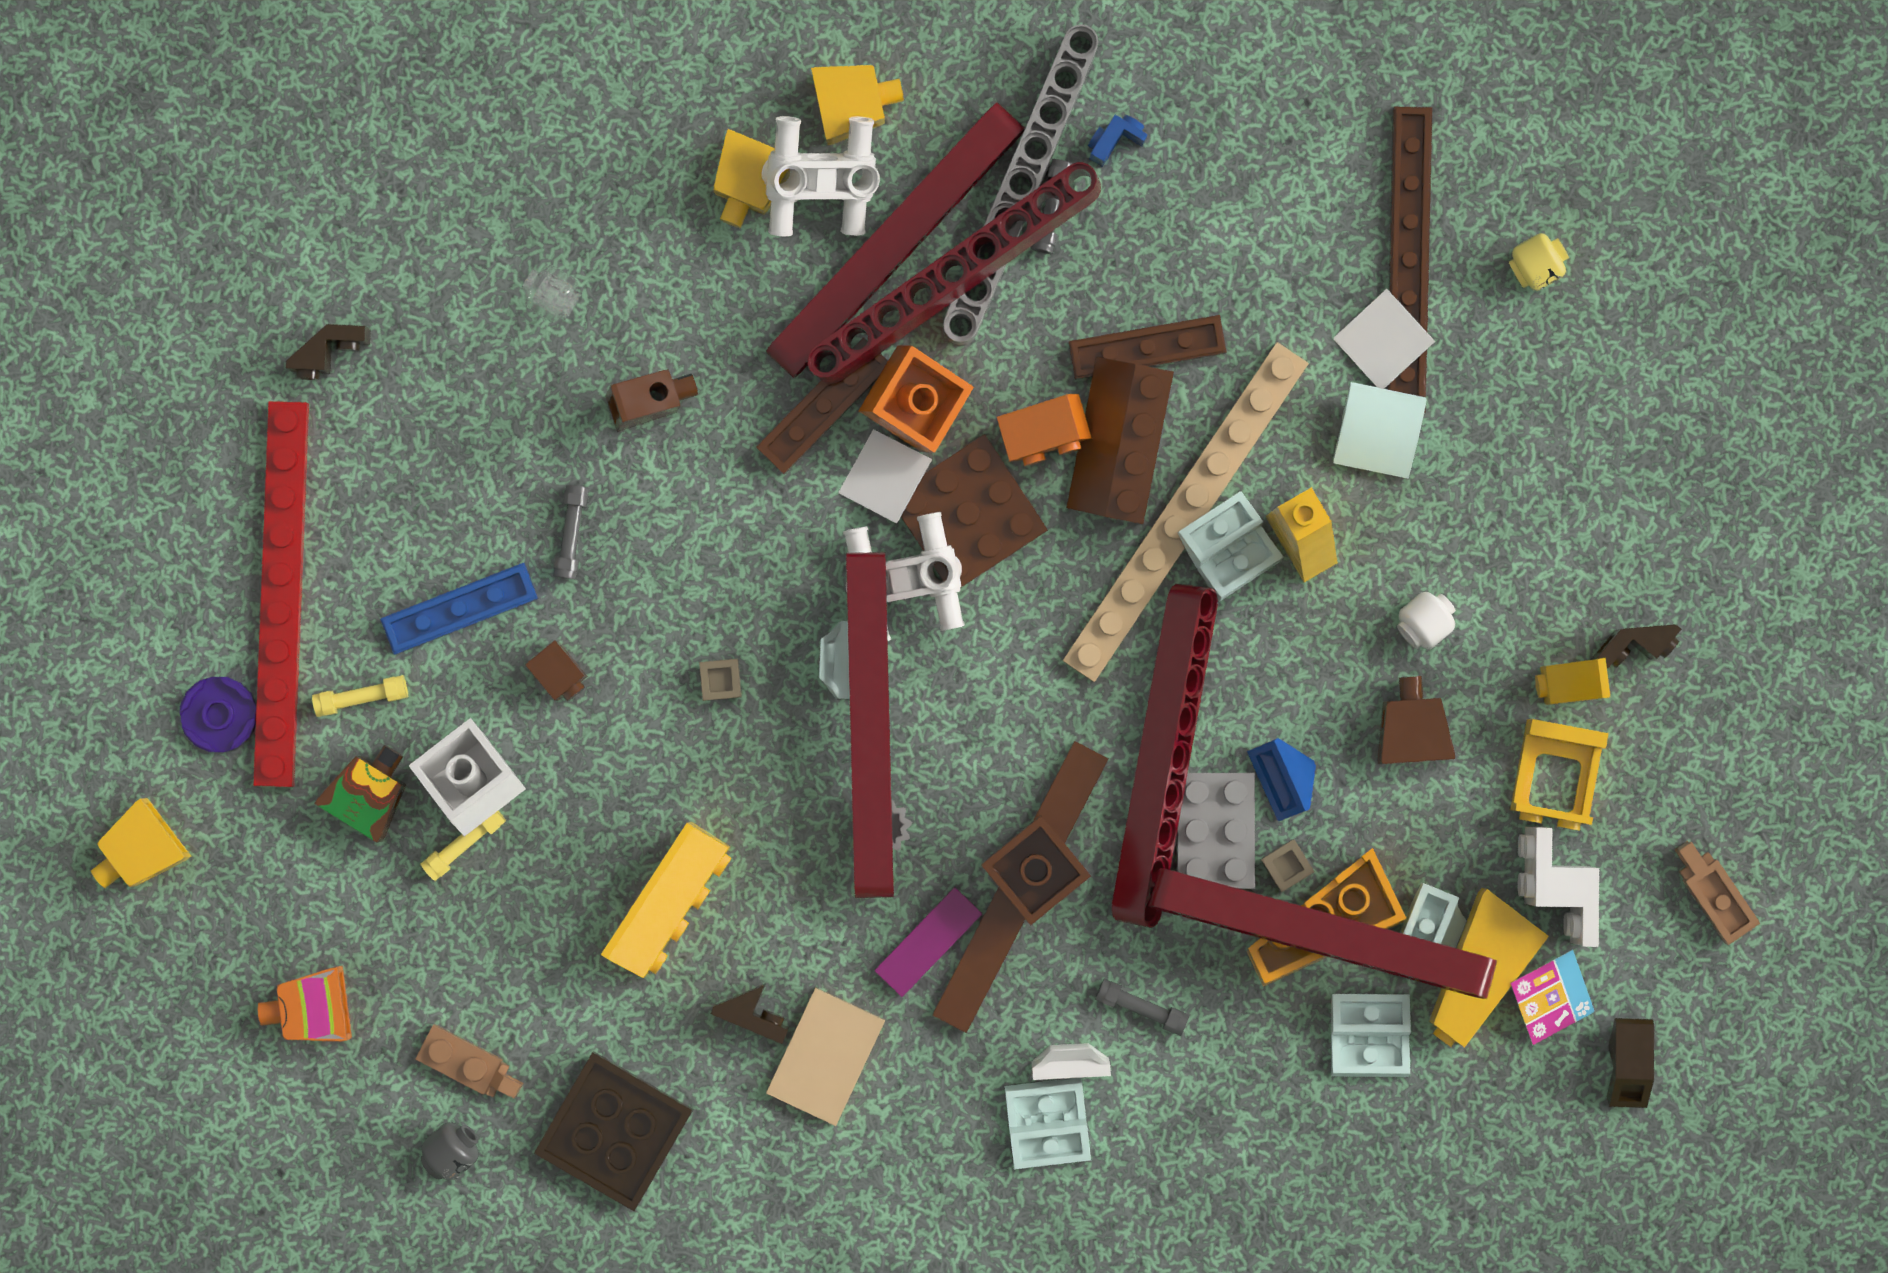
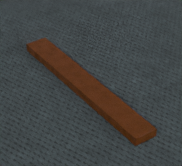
[1386,106,1433,414]
[932,741,1109,1033]

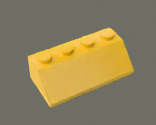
[601,822,732,978]

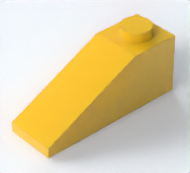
[1535,658,1611,705]

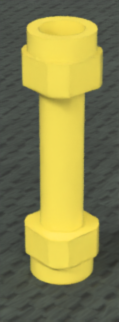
[312,675,408,717]
[420,811,506,881]

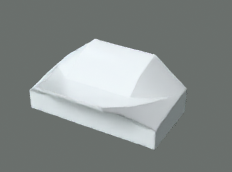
[1031,1043,1111,1080]

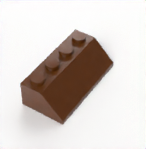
[1066,357,1174,524]

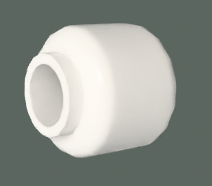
[1397,592,1456,649]

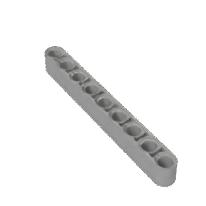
[943,24,1099,346]

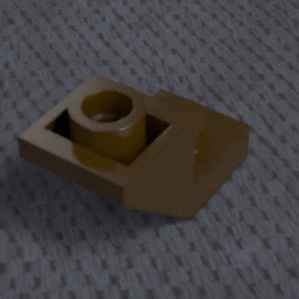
[286,324,371,380]
[1590,624,1682,669]
[1607,1018,1654,1108]

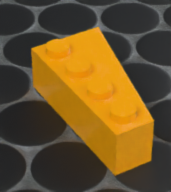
[1247,848,1406,986]

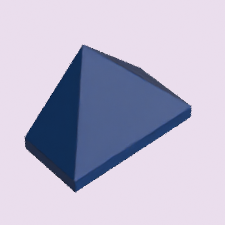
[1247,738,1316,822]

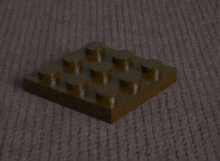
[534,1051,694,1211]

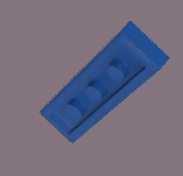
[380,563,539,655]

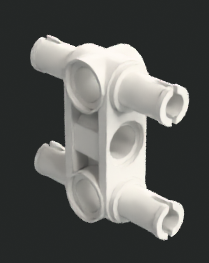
[762,116,880,236]
[843,512,965,641]

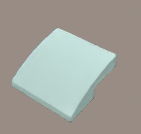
[1333,382,1427,479]
[1178,491,1283,602]
[1331,994,1411,1077]
[1004,1078,1091,1169]

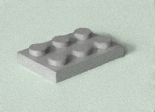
[1177,773,1255,889]

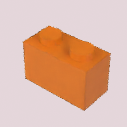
[997,394,1091,466]

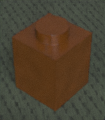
[525,640,588,702]

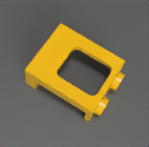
[1510,719,1609,831]

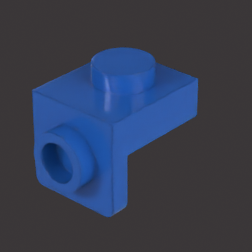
[1088,114,1148,167]

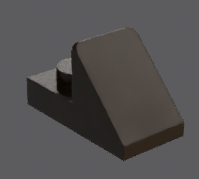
[710,984,789,1044]

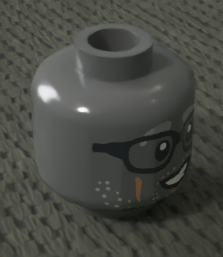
[421,1122,479,1180]

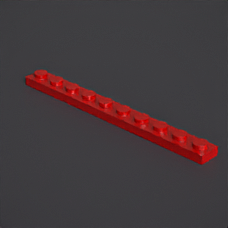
[253,401,309,787]

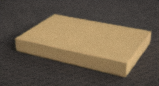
[766,987,885,1126]

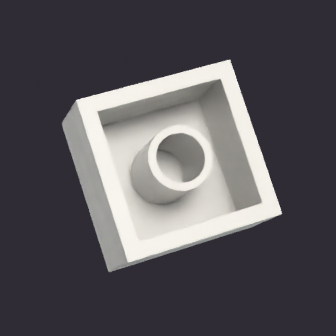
[409,718,526,837]

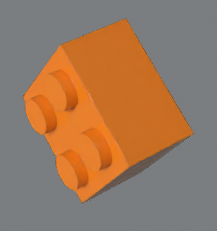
[858,345,974,453]

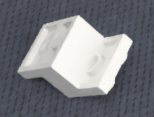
[1518,827,1599,947]

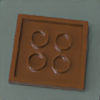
[901,434,1048,588]

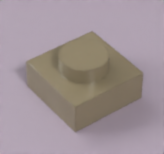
[699,659,742,701]
[1260,839,1314,892]

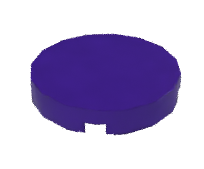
[180,677,257,752]

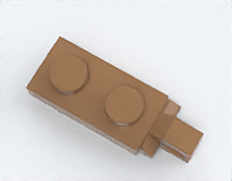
[1674,841,1760,945]
[416,1024,523,1098]

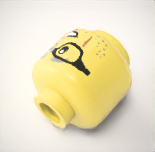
[1509,233,1569,291]

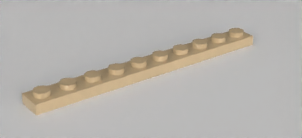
[1063,342,1309,682]

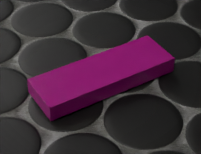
[874,887,983,997]

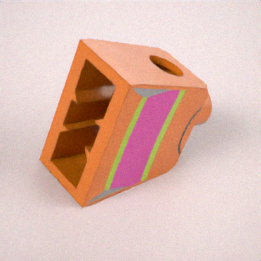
[258,965,352,1042]

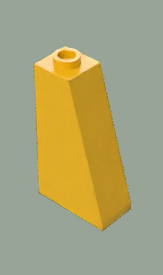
[1265,487,1338,582]
[1429,888,1549,1048]

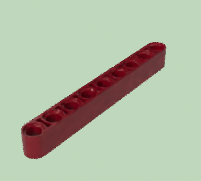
[766,102,1025,378]
[808,162,1101,384]
[846,552,894,898]
[1111,584,1218,928]
[1149,868,1497,999]

